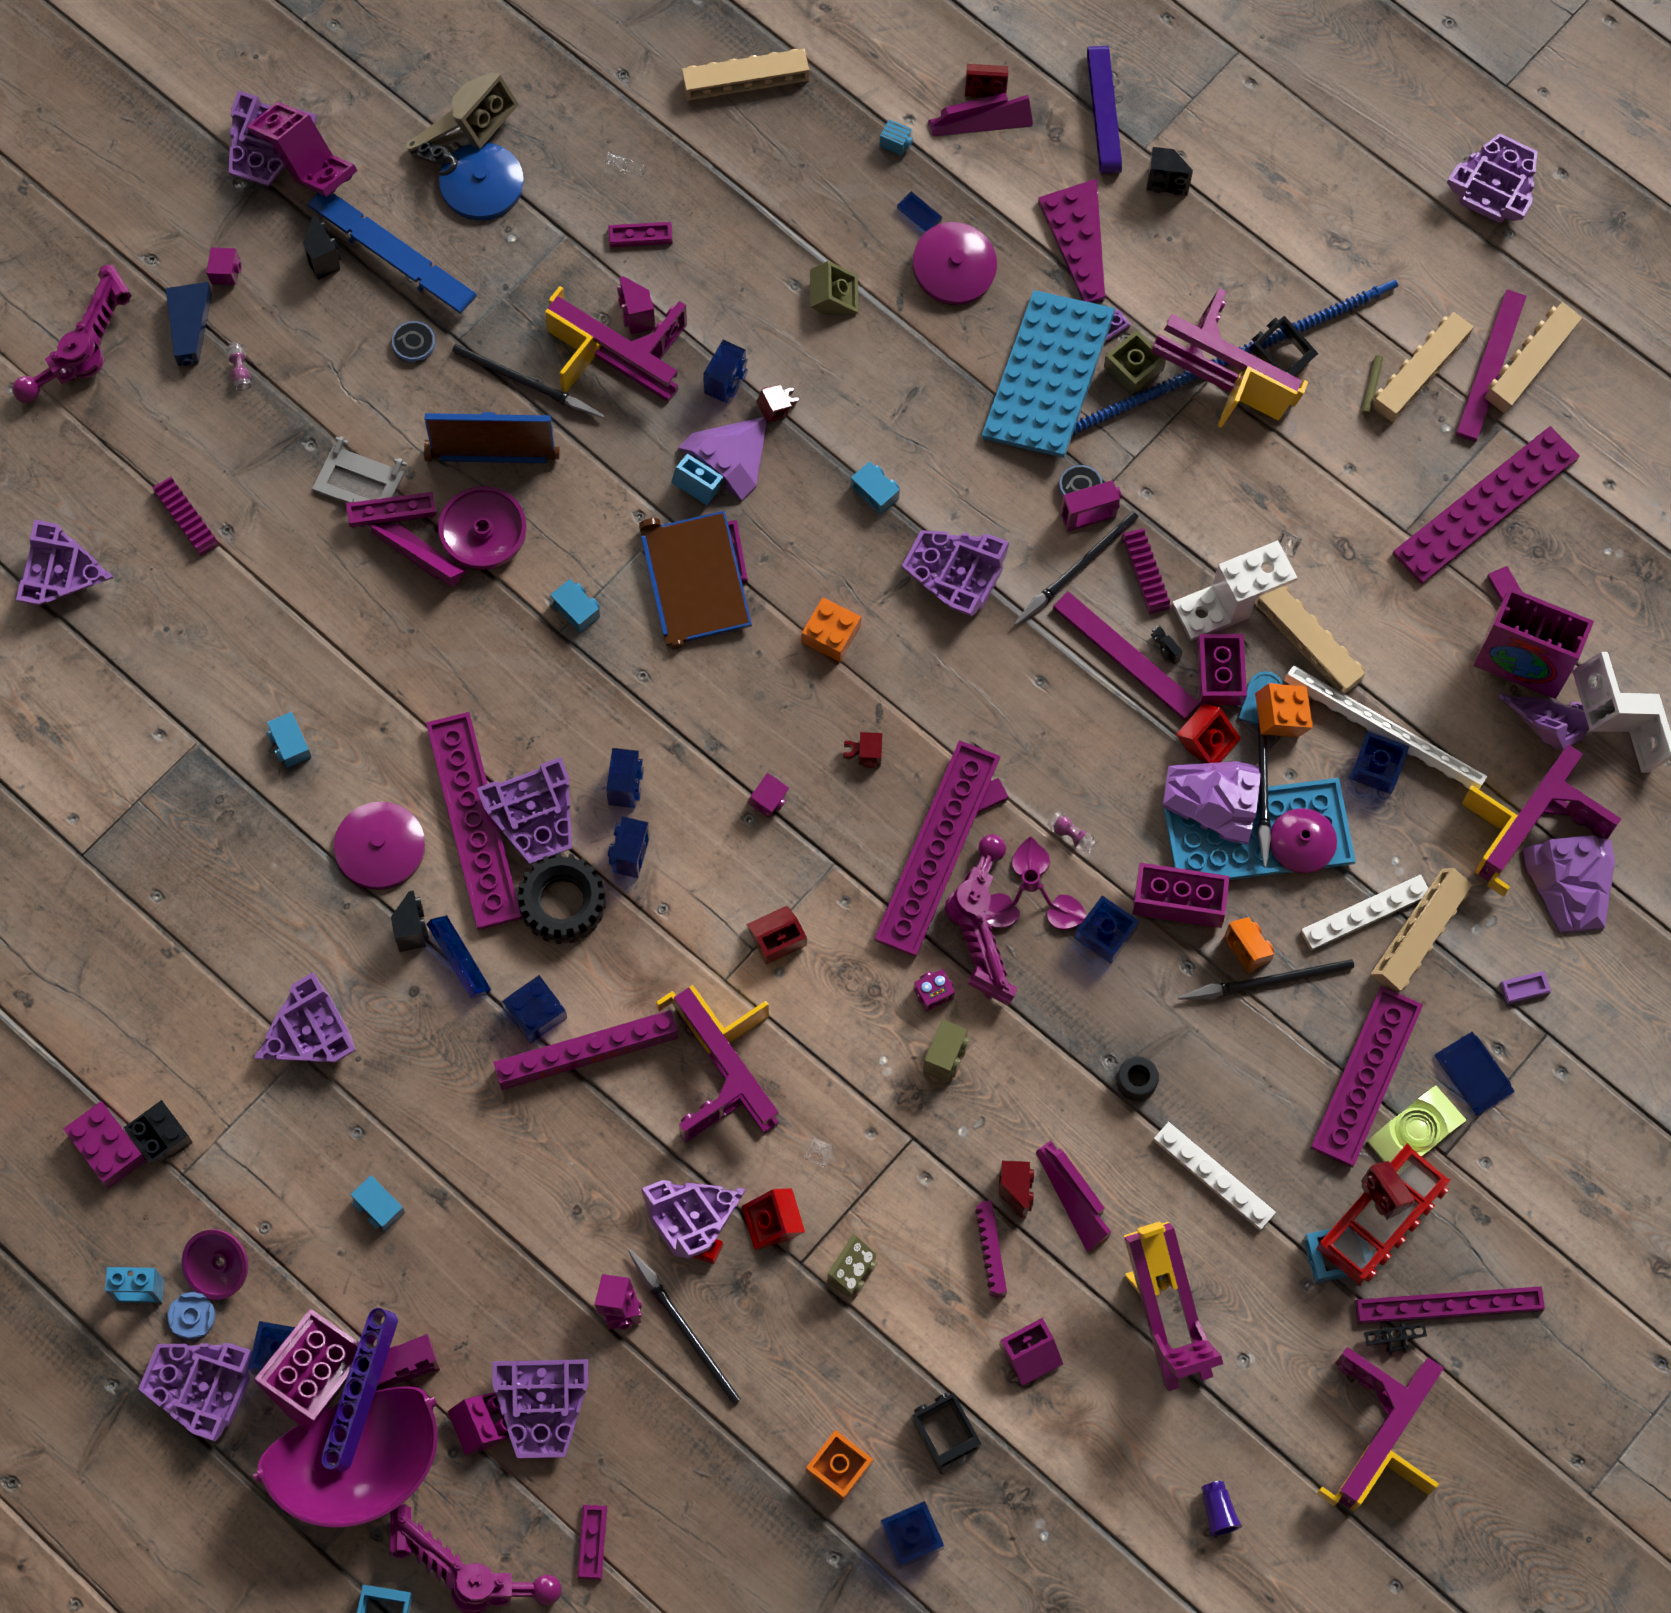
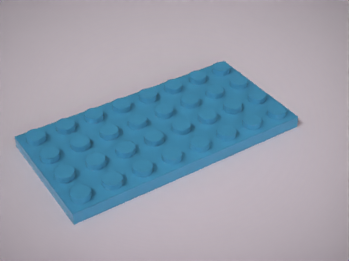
[982,290,1115,458]
[1162,778,1356,880]

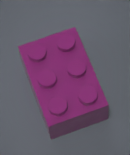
[1196,634,1247,706]
[63,1101,146,1189]

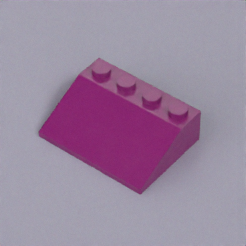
[254,1309,359,1431]

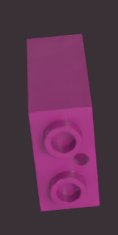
[1060,480,1122,532]

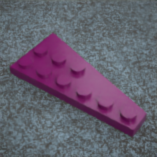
[1038,178,1105,304]

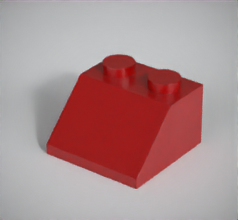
[1176,703,1241,763]
[742,1188,805,1250]

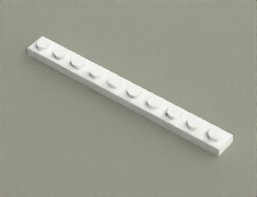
[1284,666,1487,790]

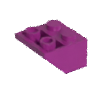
[617,276,655,334]
[999,1318,1063,1386]
[447,1392,510,1455]

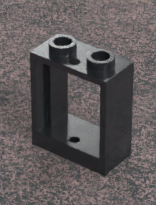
[1248,316,1319,376]
[911,1393,981,1470]

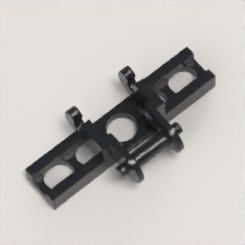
[1364,1322,1427,1356]

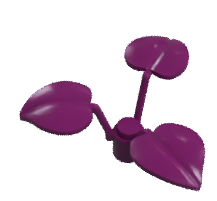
[985,836,1087,930]

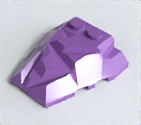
[229,90,318,187]
[1447,133,1538,223]
[902,530,1009,616]
[476,757,572,865]
[1162,761,1261,845]
[1522,835,1615,933]
[138,1343,252,1442]
[492,1359,589,1458]

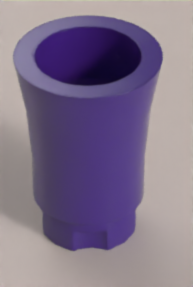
[1201,1481,1243,1536]

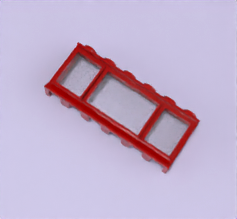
[1316,1143,1451,1286]

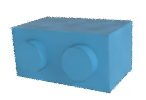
[671,454,723,505]
[850,461,900,515]
[550,579,600,633]
[266,712,311,768]
[350,1175,405,1232]

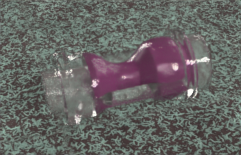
[225,342,253,391]
[1047,811,1096,854]

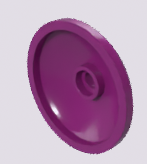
[1270,808,1337,873]
[181,1229,248,1300]

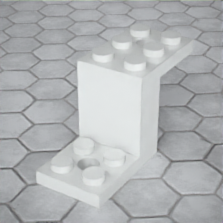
[1172,540,1297,642]
[1572,652,1671,773]

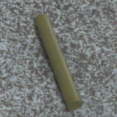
[1362,355,1383,415]

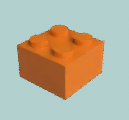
[801,597,861,662]
[1255,683,1313,738]
[806,1430,873,1502]

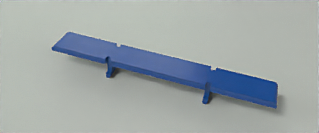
[307,193,477,314]

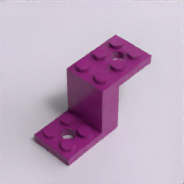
[246,101,358,197]

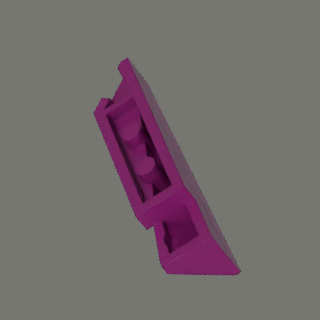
[928,93,1033,136]
[369,524,466,588]
[1036,1141,1111,1251]

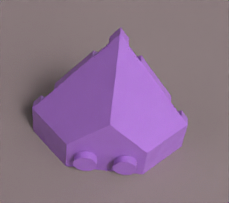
[678,417,767,502]
[16,519,114,605]
[1499,693,1589,750]
[254,972,356,1062]
[642,1180,746,1258]

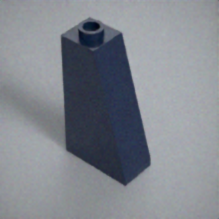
[166,282,212,366]

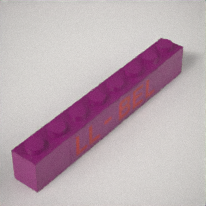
[493,1010,678,1090]

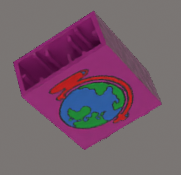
[1473,587,1594,699]

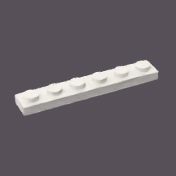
[1301,875,1429,951]
[1153,1122,1276,1231]

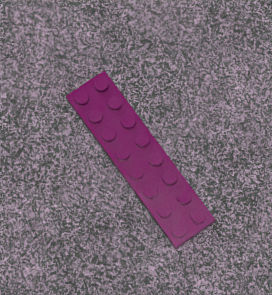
[1310,986,1423,1168]

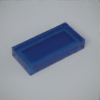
[897,191,942,232]

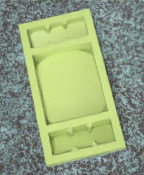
[1367,1086,1467,1176]

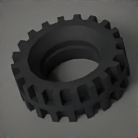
[518,853,606,944]

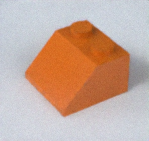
[1224,917,1274,974]

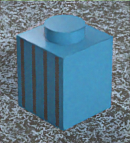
[880,119,913,156]

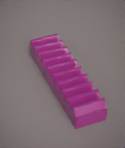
[152,476,219,557]
[346,492,436,528]
[1122,528,1171,614]
[975,1200,1007,1298]

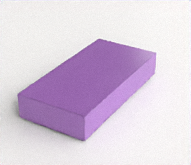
[1500,971,1551,1005]

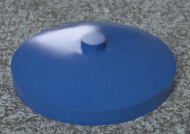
[439,143,524,220]

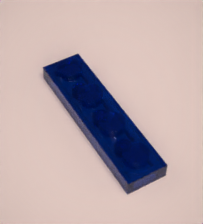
[426,915,492,999]

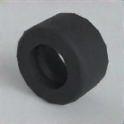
[1116,1056,1159,1101]

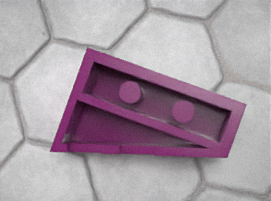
[366,1333,440,1391]

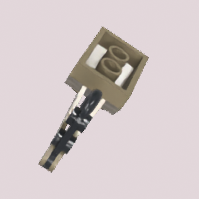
[406,72,519,176]

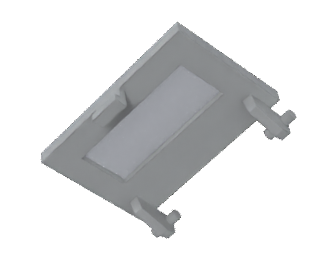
[312,436,407,503]

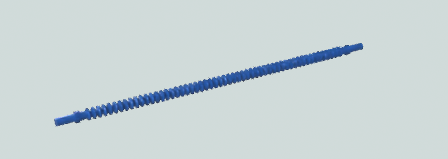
[1073,279,1398,435]

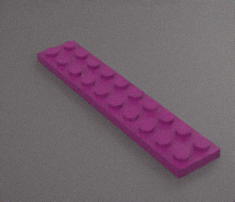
[1392,426,1580,585]
[426,712,522,930]
[874,740,1001,957]

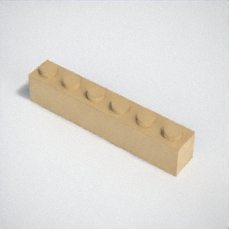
[682,49,809,101]
[1484,302,1582,413]
[1373,312,1474,423]
[1254,586,1365,695]
[1371,868,1472,991]

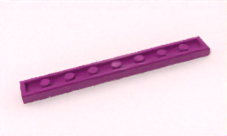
[1456,289,1527,442]
[1053,591,1200,721]
[1355,1286,1545,1324]

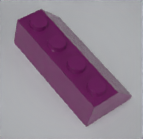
[1132,863,1229,928]

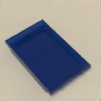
[1434,1031,1515,1116]

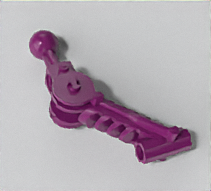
[12,265,132,403]
[945,834,1017,1006]
[390,1504,562,1613]

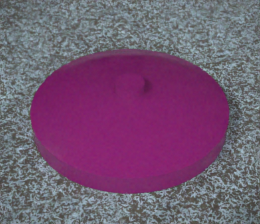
[912,222,997,305]
[438,486,527,569]
[334,802,425,890]

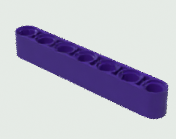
[1087,45,1122,174]
[321,1308,398,1472]

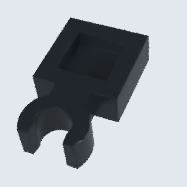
[1151,625,1183,664]

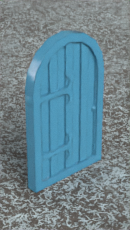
[1238,671,1283,725]

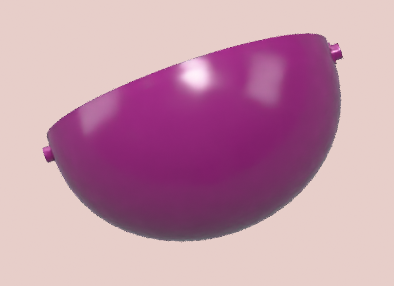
[253,1386,438,1527]

